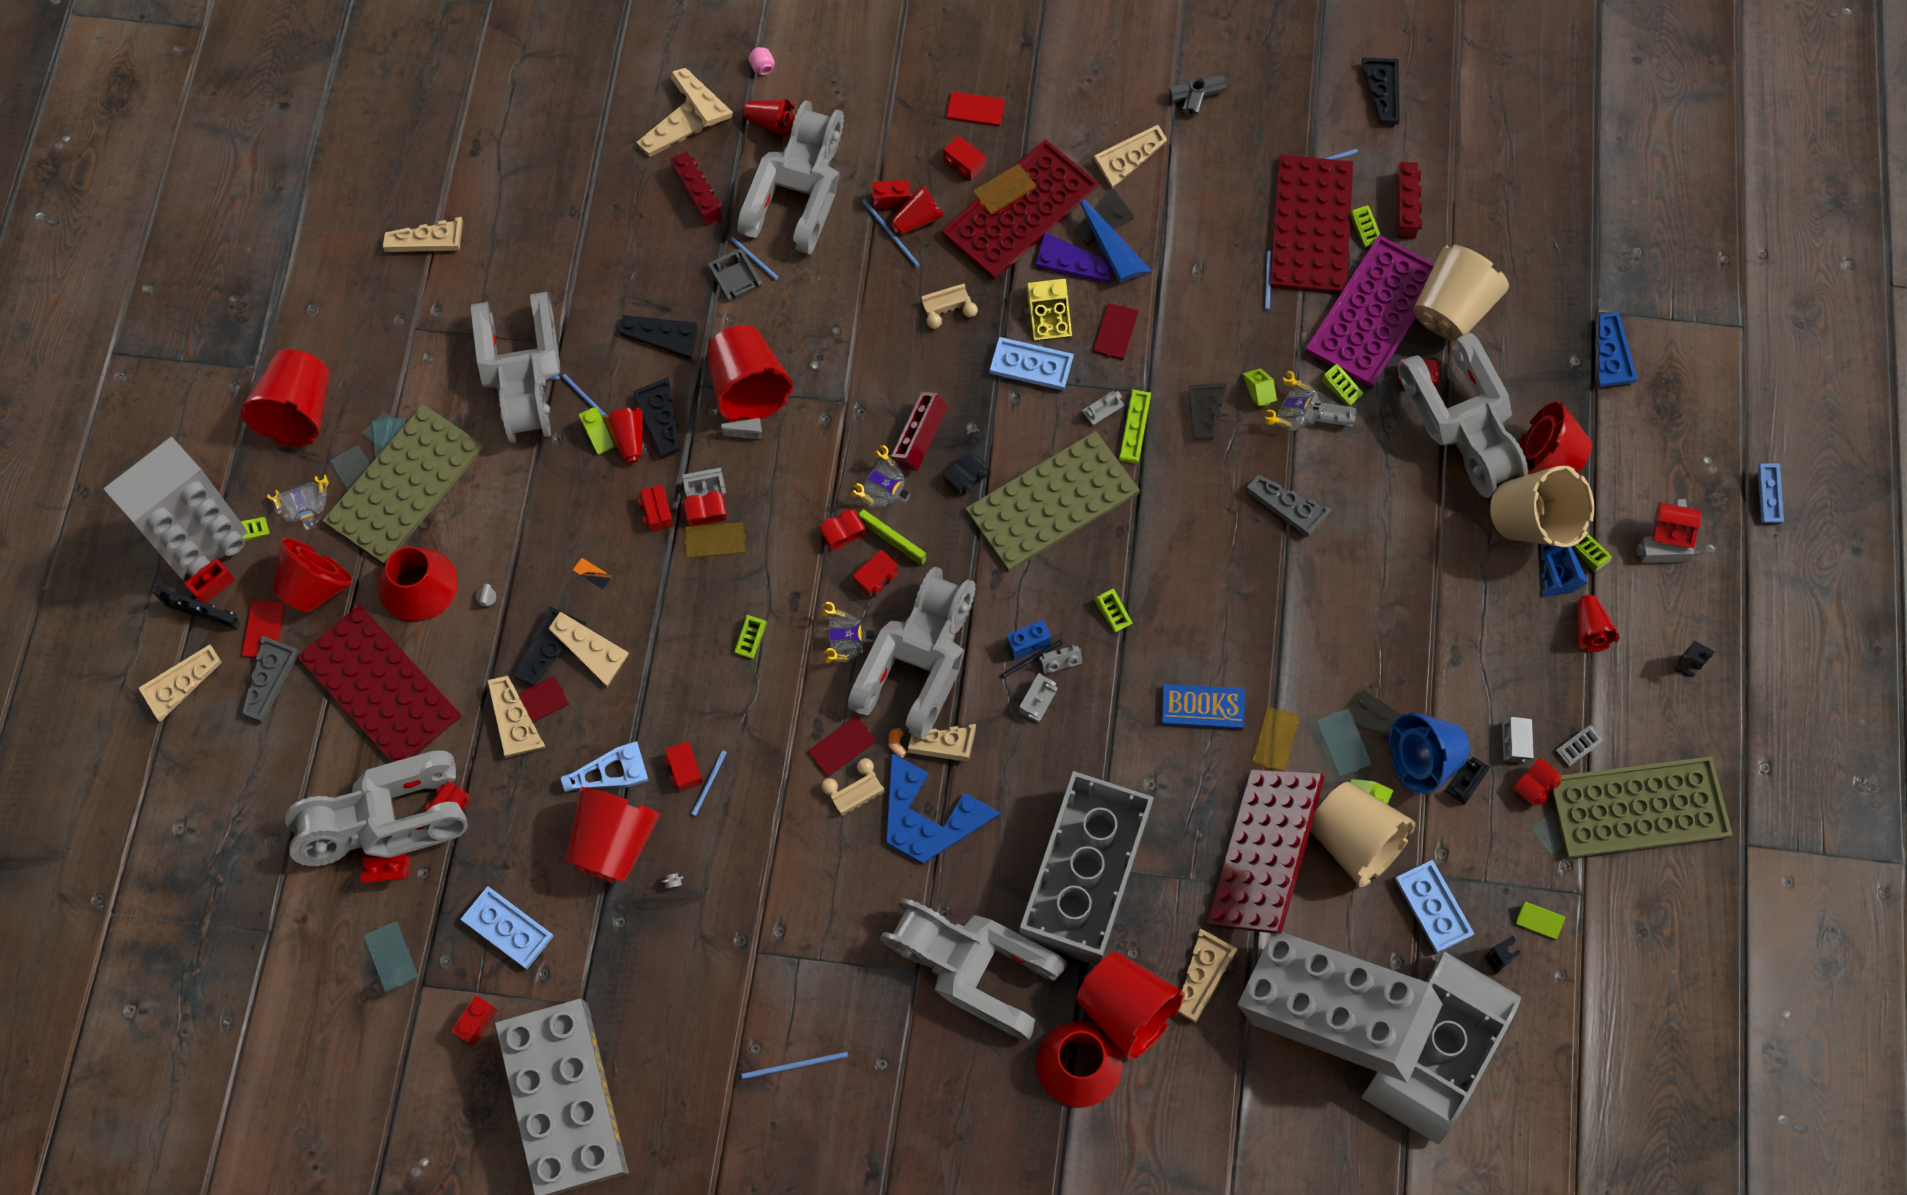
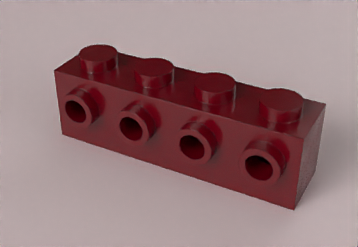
[670,151,722,227]
[1396,162,1422,239]
[891,392,948,471]

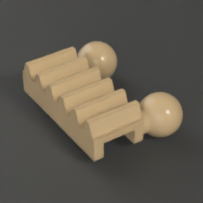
[921,283,978,329]
[821,758,884,816]

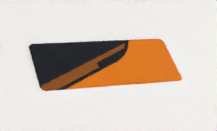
[573,558,612,589]

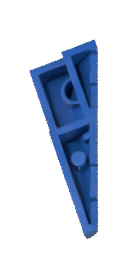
[1080,200,1152,283]
[1541,544,1588,597]

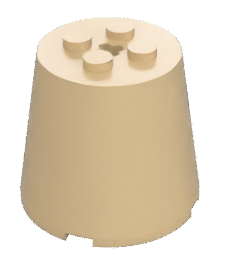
[1413,245,1509,341]
[1490,466,1594,547]
[1310,782,1415,887]

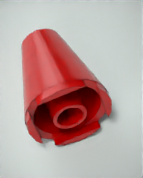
[743,99,796,137]
[891,186,944,235]
[604,408,643,463]
[1577,594,1620,652]

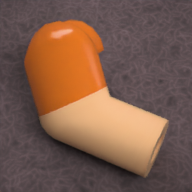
[888,728,908,758]

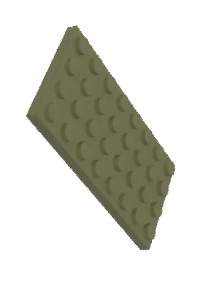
[322,404,485,565]
[966,431,1140,572]
[1551,756,1733,859]

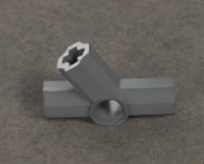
[1169,75,1226,117]

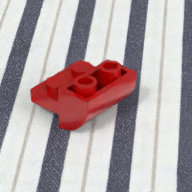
[1652,502,1701,549]
[360,852,410,883]

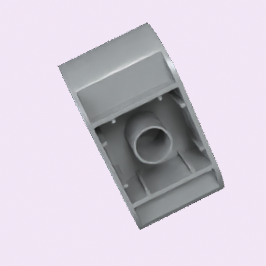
[1361,951,1521,1145]

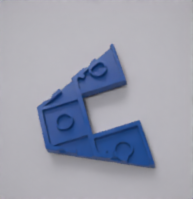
[887,754,1000,864]

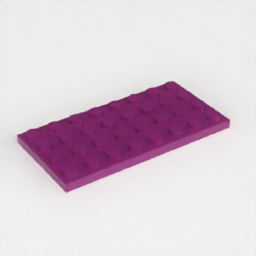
[1305,235,1434,388]

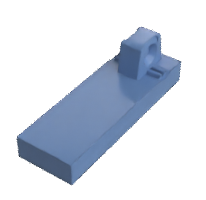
[1758,463,1784,523]

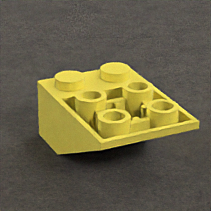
[1026,279,1072,340]

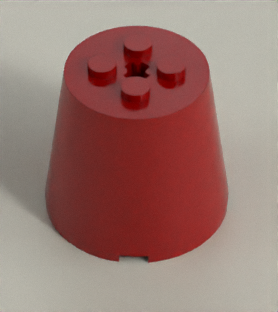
[707,325,793,422]
[241,349,330,446]
[565,786,661,883]
[1076,951,1185,1061]

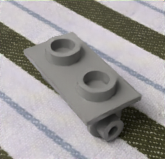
[1082,391,1124,425]
[1314,402,1356,427]
[1039,645,1082,674]

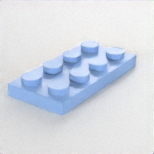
[990,337,1074,391]
[1395,860,1474,954]
[461,886,554,970]

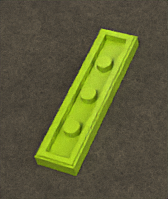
[1119,389,1151,464]
[859,509,926,565]

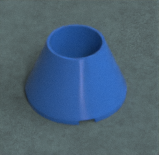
[1389,712,1470,795]

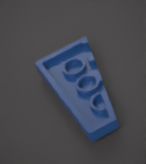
[1598,312,1638,388]

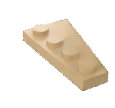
[670,68,733,127]
[636,101,716,157]
[1094,125,1167,189]
[383,217,463,252]
[549,612,629,687]
[139,645,222,722]
[488,676,546,758]
[1178,929,1238,1023]

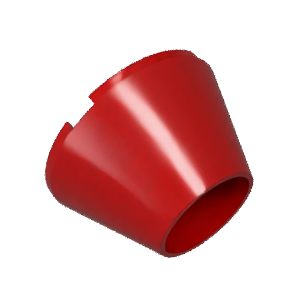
[1519,401,1592,475]
[272,538,353,613]
[378,547,458,622]
[1036,1021,1122,1108]

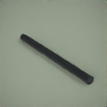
[1002,639,1064,678]

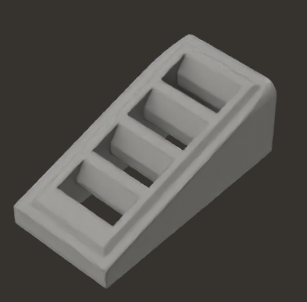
[721,418,763,439]
[1556,725,1604,767]

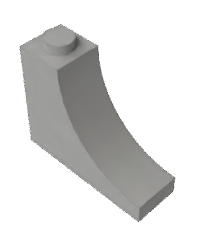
[1637,499,1694,563]

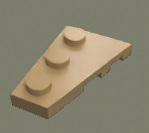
[908,724,976,762]

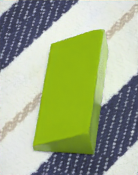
[1516,902,1565,940]

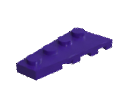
[1036,233,1113,284]

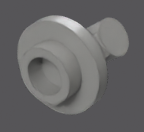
[476,584,497,607]

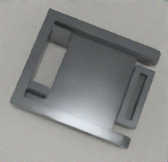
[708,248,762,301]

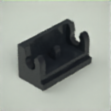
[1674,640,1715,677]
[1446,757,1491,805]
[1484,936,1520,974]

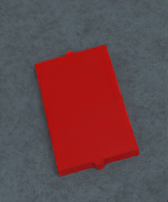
[947,91,1005,126]
[242,600,285,658]

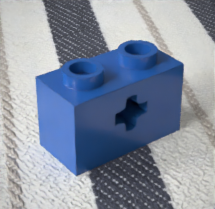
[1006,620,1052,660]

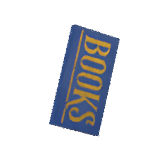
[1162,684,1245,729]

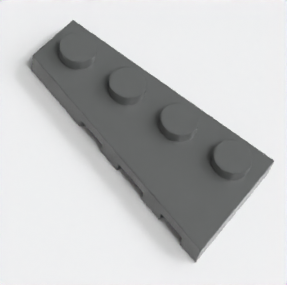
[1245,475,1332,538]
[242,636,300,723]

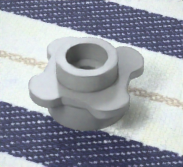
[661,873,683,888]

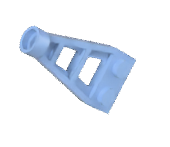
[561,741,649,793]

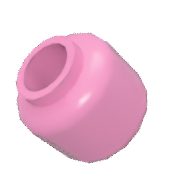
[748,47,775,75]

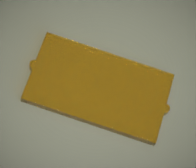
[974,164,1036,214]
[684,522,747,558]
[1252,707,1300,772]

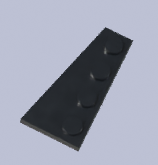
[1361,57,1400,125]
[619,315,698,360]

